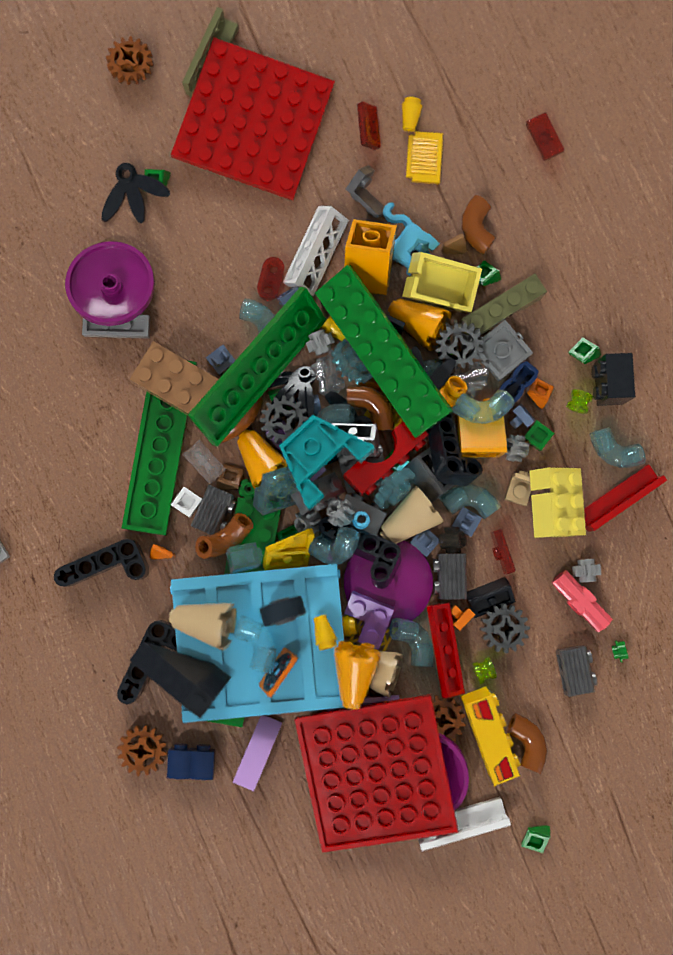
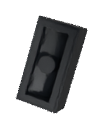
[467,577,516,618]

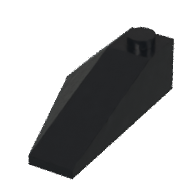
[130,641,231,719]

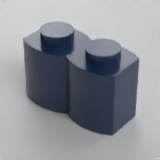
[494,361,539,409]
[167,743,216,780]

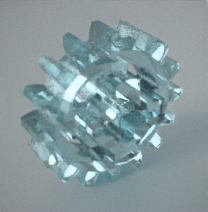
[332,339,372,384]
[374,467,416,510]

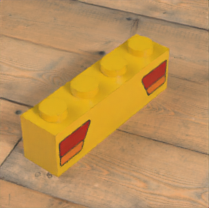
[461,687,520,786]

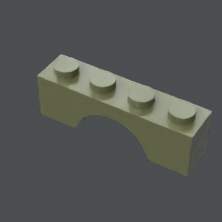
[459,274,547,337]

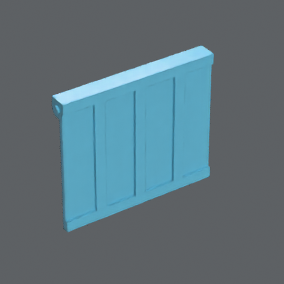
[170,564,344,723]

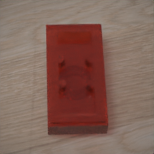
[357,101,381,150]
[525,112,565,161]
[490,529,516,574]

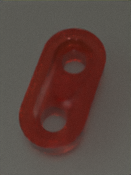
[257,257,285,301]

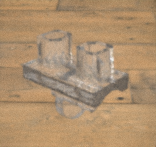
[310,350,345,395]
[449,362,489,398]
[183,440,226,484]

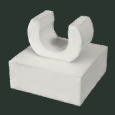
[171,487,202,518]

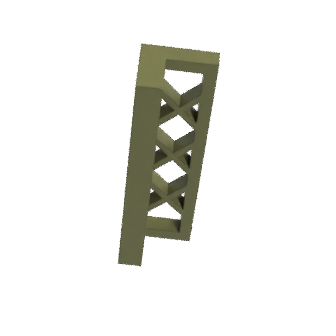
[182,7,239,97]

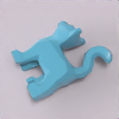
[383,202,440,276]

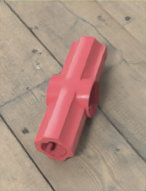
[551,570,613,632]

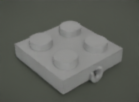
[478,320,533,382]

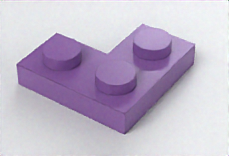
[344,591,395,650]

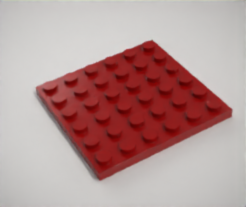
[171,37,335,201]
[294,694,458,853]

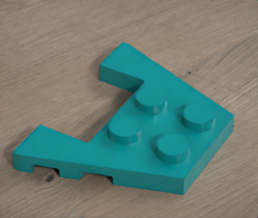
[279,415,376,510]

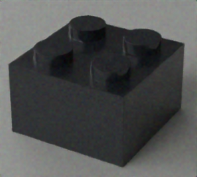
[591,353,636,406]

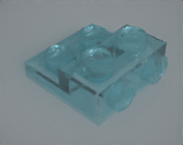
[253,466,298,516]

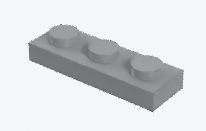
[82,315,150,339]

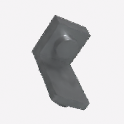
[346,165,384,218]

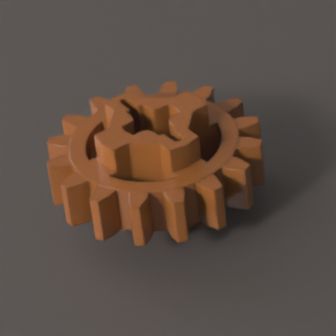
[106,36,154,85]
[433,694,466,742]
[117,724,168,776]

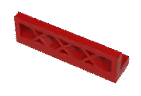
[584,464,668,532]
[427,603,465,698]

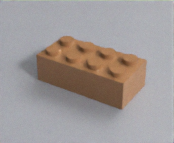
[130,341,219,416]

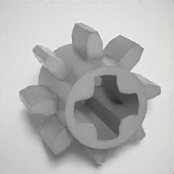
[306,329,335,356]
[505,435,529,462]
[326,498,355,528]
[294,510,322,534]
[572,559,602,583]

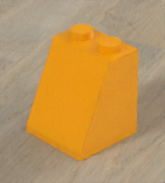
[344,219,397,295]
[455,398,507,458]

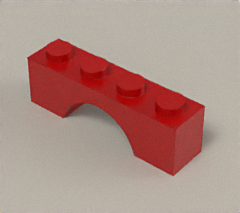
[343,421,428,496]

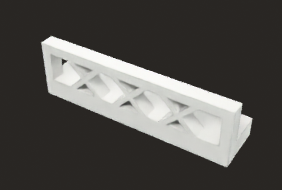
[283,206,349,296]
[418,797,511,851]

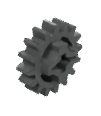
[435,320,484,368]
[260,395,309,444]
[480,604,530,653]

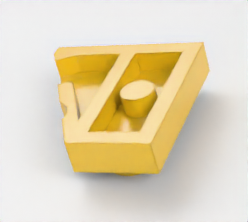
[263,528,315,570]

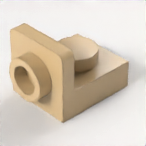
[504,471,531,506]

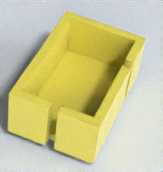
[402,252,482,313]
[530,467,586,538]

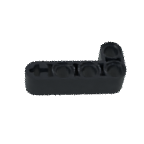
[427,407,483,486]
[319,516,401,589]
[54,539,149,587]
[117,620,177,705]

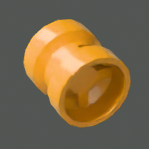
[439,376,468,407]

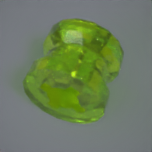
[566,389,593,414]
[472,657,497,684]

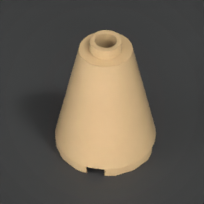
[380,486,444,544]
[169,603,237,650]
[369,651,403,698]

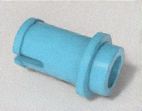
[352,511,370,529]

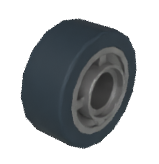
[259,596,306,627]

